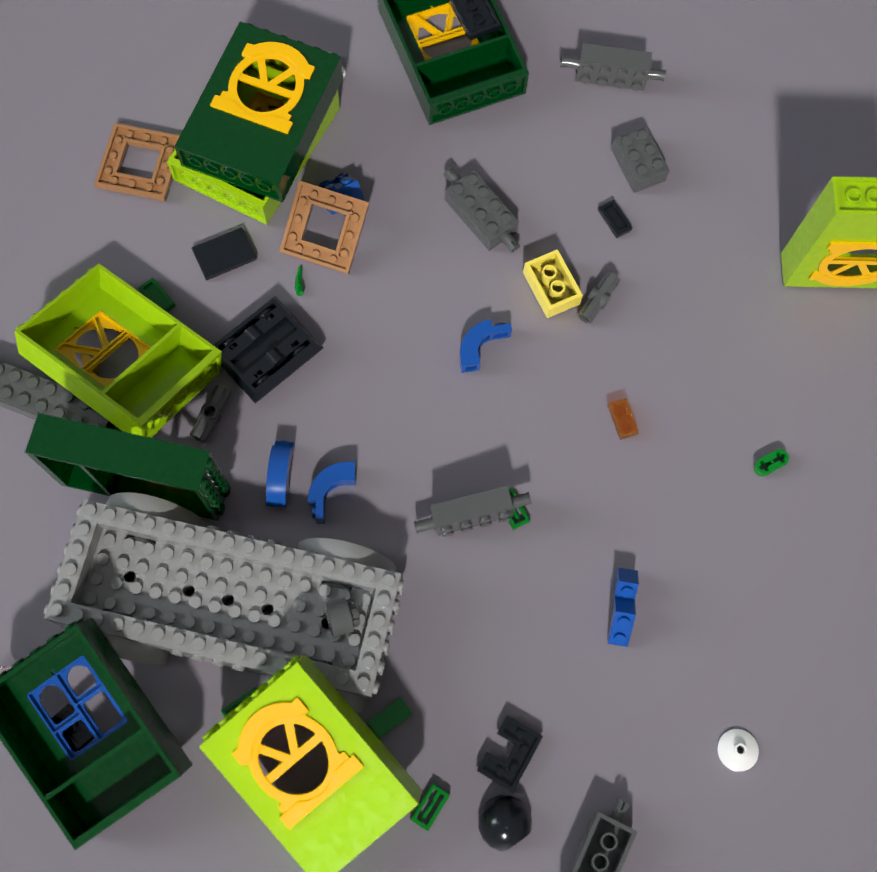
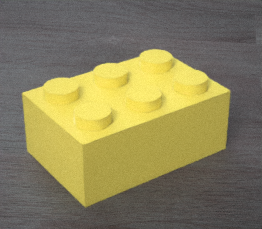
[523,249,583,318]

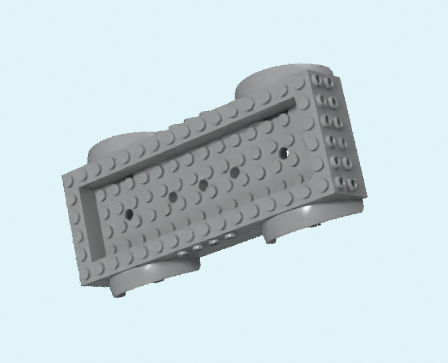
[44,492,405,713]

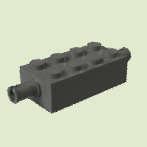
[561,43,666,91]
[444,167,520,253]
[414,485,532,537]
[569,798,638,872]

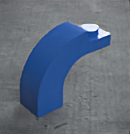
[459,319,512,373]
[266,440,295,508]
[308,461,356,524]

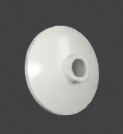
[717,729,759,771]

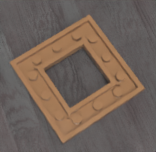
[94,123,179,202]
[279,180,370,274]

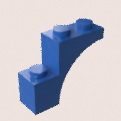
[608,567,639,647]

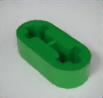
[753,449,789,477]

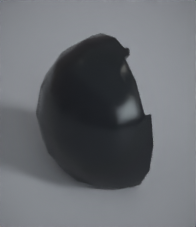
[479,795,532,851]

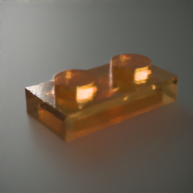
[607,398,639,440]

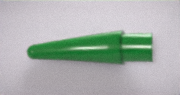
[295,266,304,296]

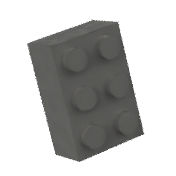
[611,127,670,193]

